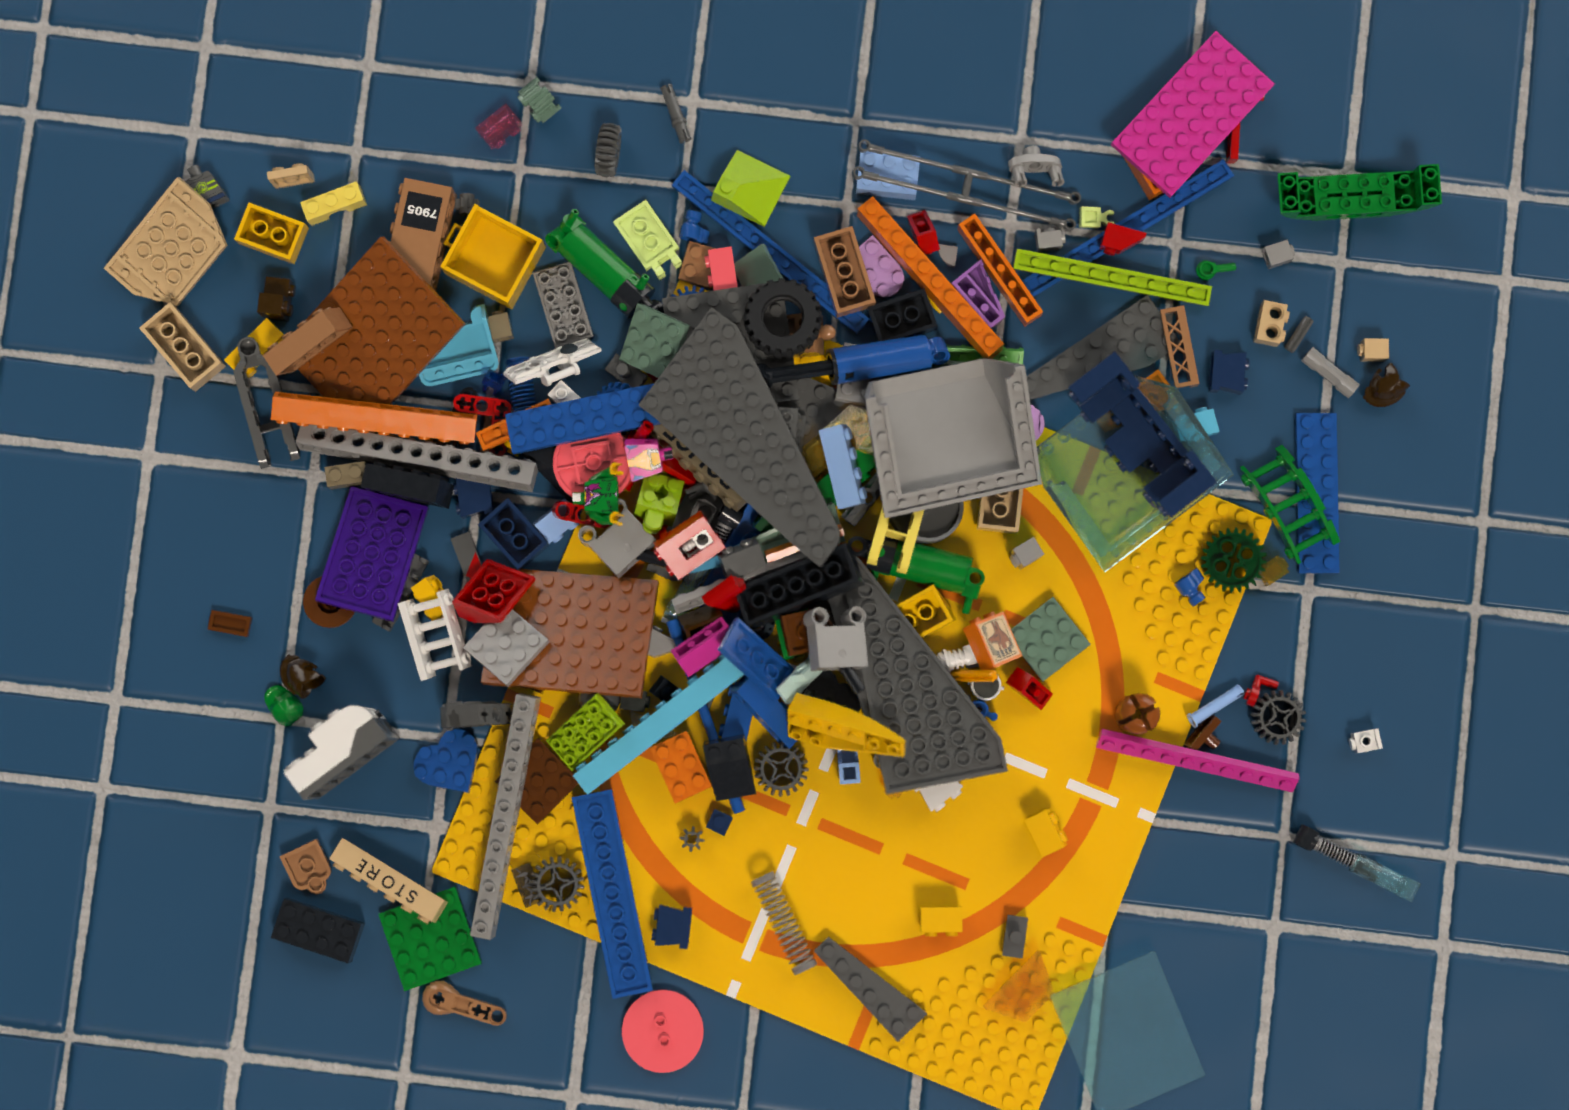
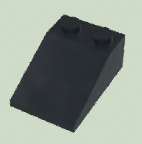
[703,734,756,801]

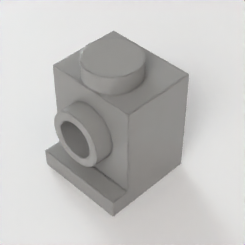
[1035,228,1066,252]

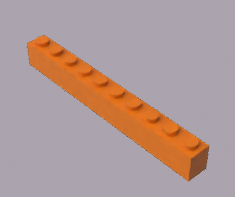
[857,196,1004,359]
[271,391,478,445]

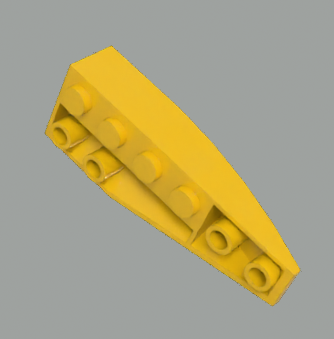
[787,693,906,757]

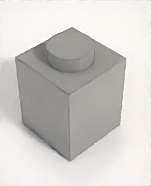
[1261,240,1295,269]

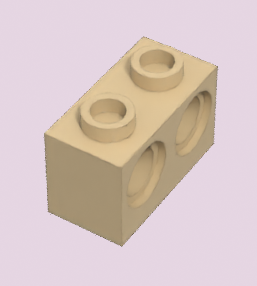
[1253,300,1290,347]

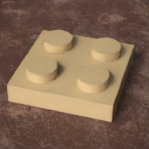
[267,163,315,189]

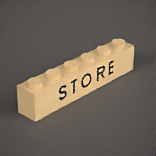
[329,838,448,924]

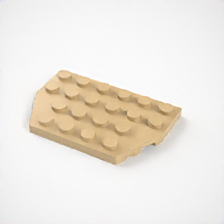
[104,177,228,306]

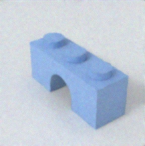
[837,750,861,784]

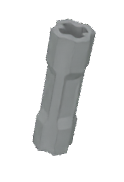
[1301,347,1360,398]

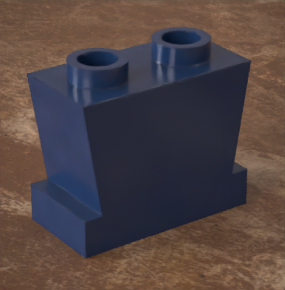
[1208,350,1249,395]
[453,478,494,519]
[652,904,693,949]

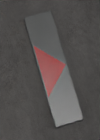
[451,532,482,583]

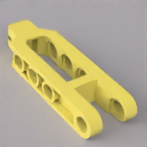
[867,506,924,574]

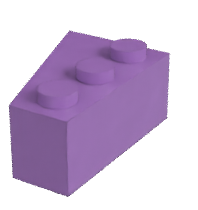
[951,259,1005,330]

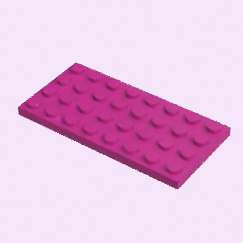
[1110,31,1275,198]

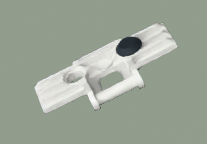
[503,338,601,387]

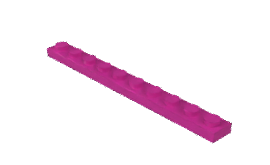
[1096,729,1299,792]

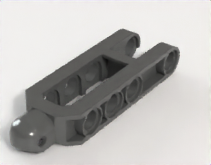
[233,337,301,469]

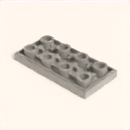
[533,262,594,349]

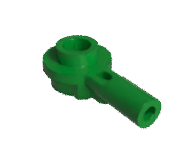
[1196,260,1236,280]

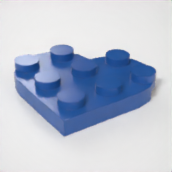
[414,729,479,793]

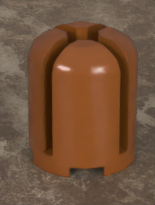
[1115,693,1161,735]

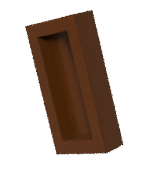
[207,610,252,637]

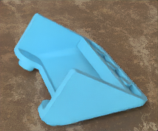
[419,304,499,386]

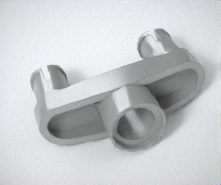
[1008,145,1065,187]

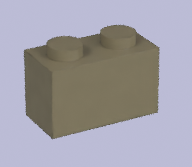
[324,461,368,490]

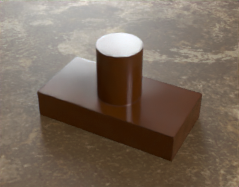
[1184,715,1222,750]

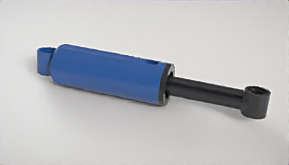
[757,335,950,389]

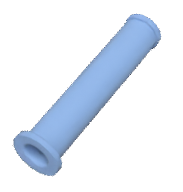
[1187,684,1245,728]

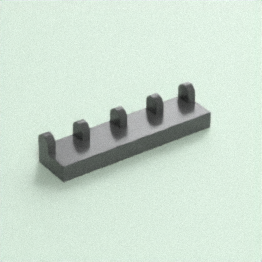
[372,554,429,632]

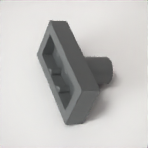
[605,353,649,387]
[1002,914,1028,959]

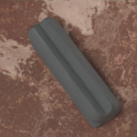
[1285,316,1313,353]

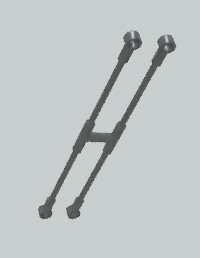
[852,139,1081,232]

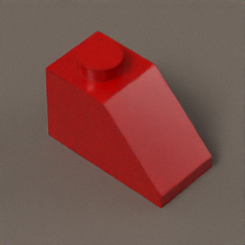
[907,210,940,254]
[1099,222,1147,256]
[1005,666,1053,710]

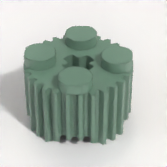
[517,77,561,123]

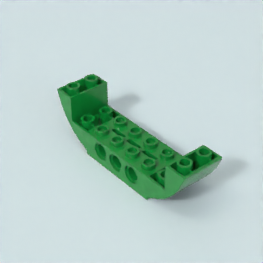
[1277,164,1442,221]

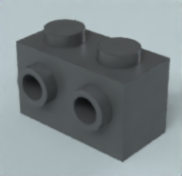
[717,538,766,578]

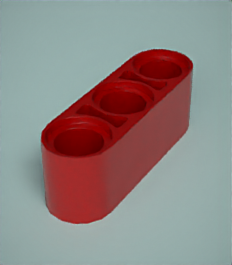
[552,501,610,528]

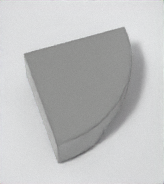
[938,244,958,267]

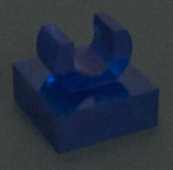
[482,369,507,396]

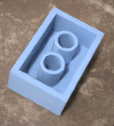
[856,151,920,200]

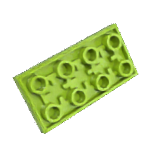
[546,693,625,771]

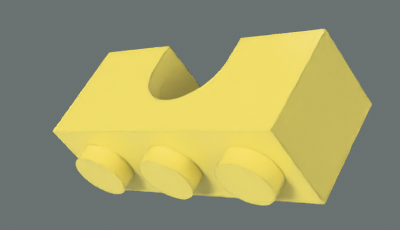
[300,181,367,226]

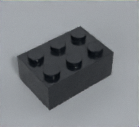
[867,288,937,342]

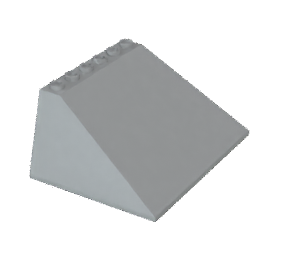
[865,358,1042,518]

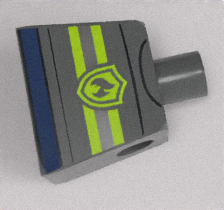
[185,165,230,209]

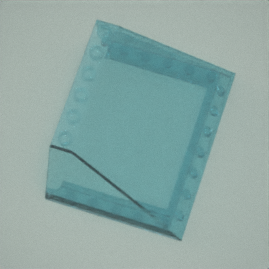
[1037,375,1234,572]

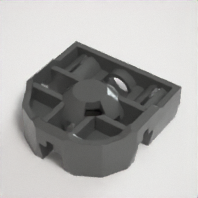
[440,701,514,728]

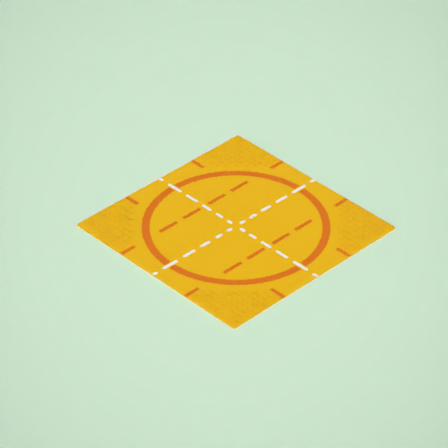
[432,280,1272,1110]

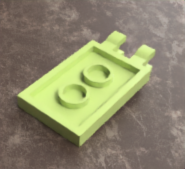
[613,200,682,280]

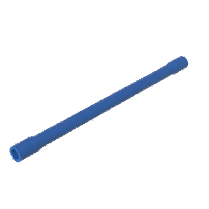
[666,618,745,814]

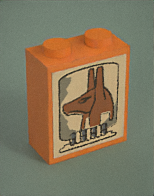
[963,611,1022,670]

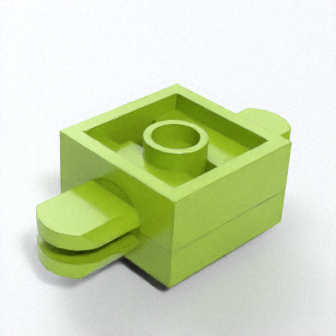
[633,471,685,534]

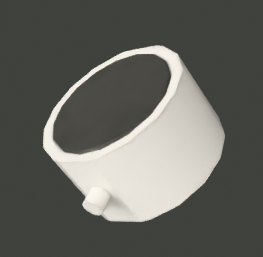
[967,675,1004,701]

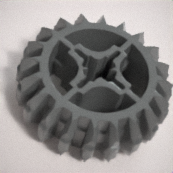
[595,123,622,178]
[1251,690,1306,745]
[754,741,809,797]
[529,856,584,912]

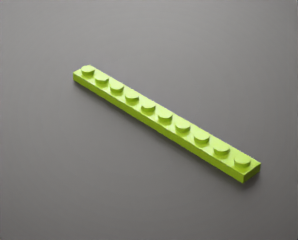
[1013,249,1212,306]

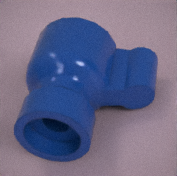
[679,210,710,245]
[1174,568,1206,607]
[973,700,998,721]

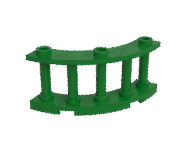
[1240,445,1340,564]

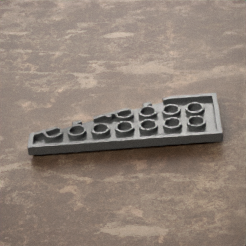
[1026,295,1180,400]

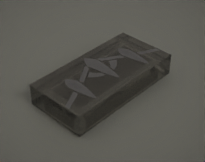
[511,862,543,908]

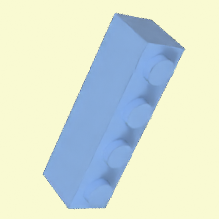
[819,424,867,509]

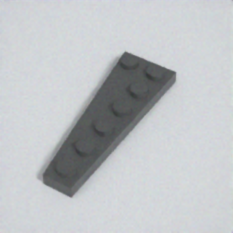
[814,937,927,1042]

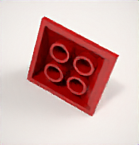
[452,559,536,623]

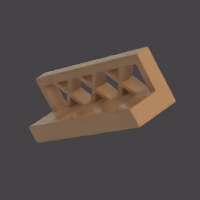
[1160,305,1199,389]

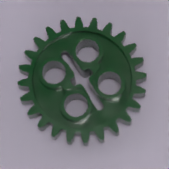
[1201,527,1268,594]

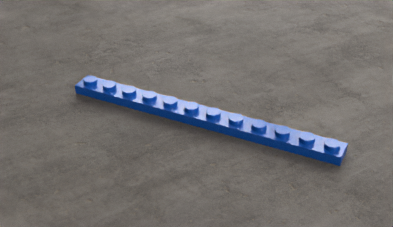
[1022,159,1234,297]
[672,170,870,335]

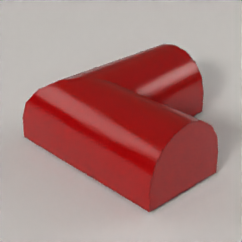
[702,575,746,613]

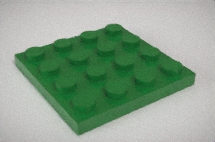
[378,886,482,991]

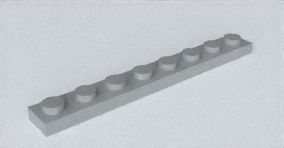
[671,551,808,615]

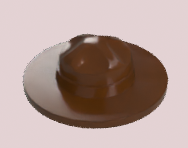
[303,576,355,628]

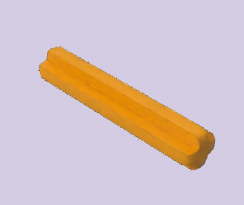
[950,670,998,682]

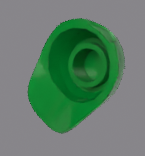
[264,685,303,726]

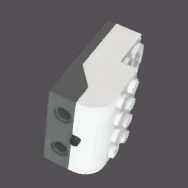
[284,706,400,800]

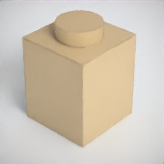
[1357,338,1389,362]

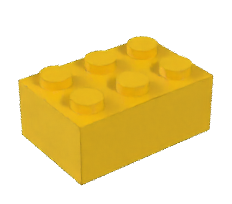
[234,203,309,265]

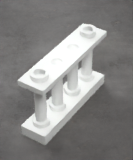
[398,588,471,681]

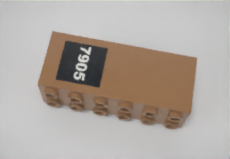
[389,178,457,291]

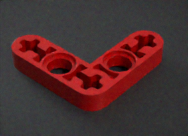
[453,394,511,456]

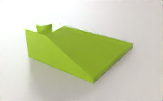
[711,150,790,227]

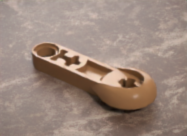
[422,980,507,1026]

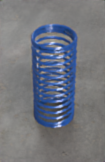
[505,357,537,412]

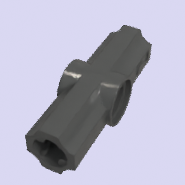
[841,472,881,527]

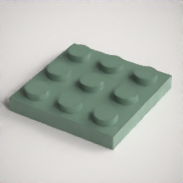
[619,303,690,378]
[1011,597,1091,682]

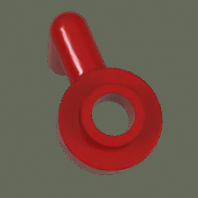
[1243,675,1279,707]

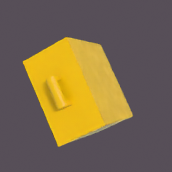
[440,204,546,309]

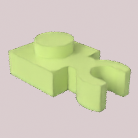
[1079,206,1114,228]

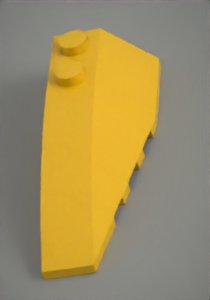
[897,584,956,639]

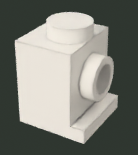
[1349,728,1383,753]

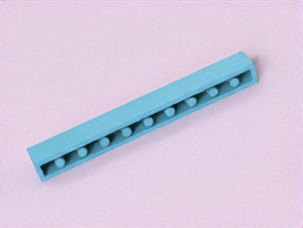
[573,655,744,795]

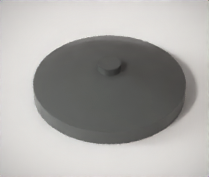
[889,501,964,544]

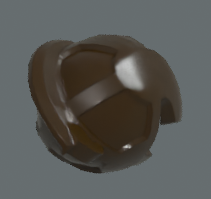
[1363,363,1410,407]
[280,654,326,699]

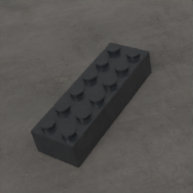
[736,543,865,630]

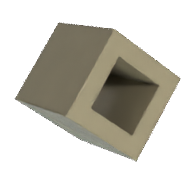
[488,311,514,343]

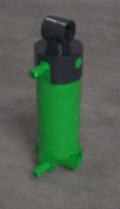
[545,209,664,319]
[847,536,985,614]

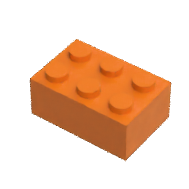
[650,731,712,804]

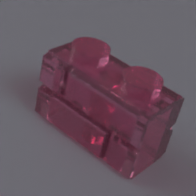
[475,104,522,150]

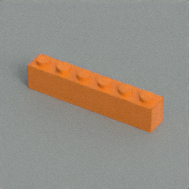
[957,214,1043,327]

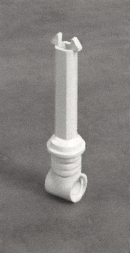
[936,644,979,673]

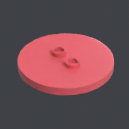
[553,433,631,497]
[622,990,704,1073]

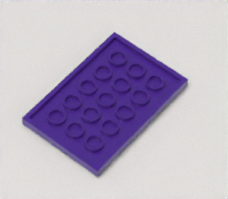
[315,486,429,622]

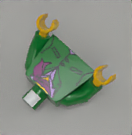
[572,462,624,526]

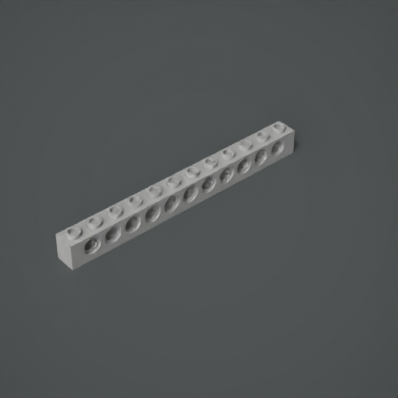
[296,424,538,492]
[470,693,541,940]

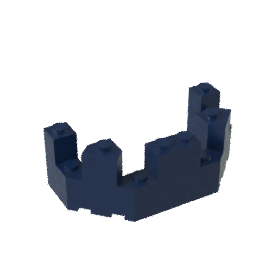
[1068,352,1218,519]

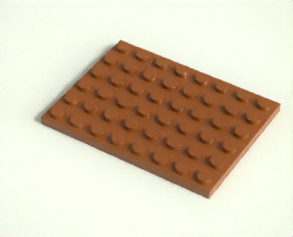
[298,236,466,404]
[481,568,659,698]

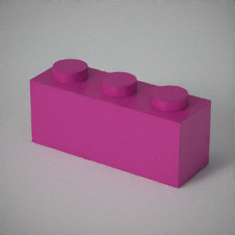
[671,616,729,677]

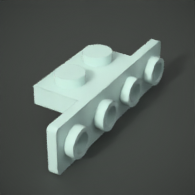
[776,655,822,704]

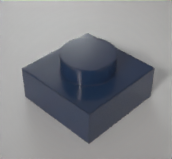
[706,809,733,836]

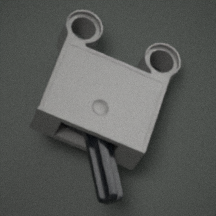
[578,499,667,579]
[803,606,868,695]

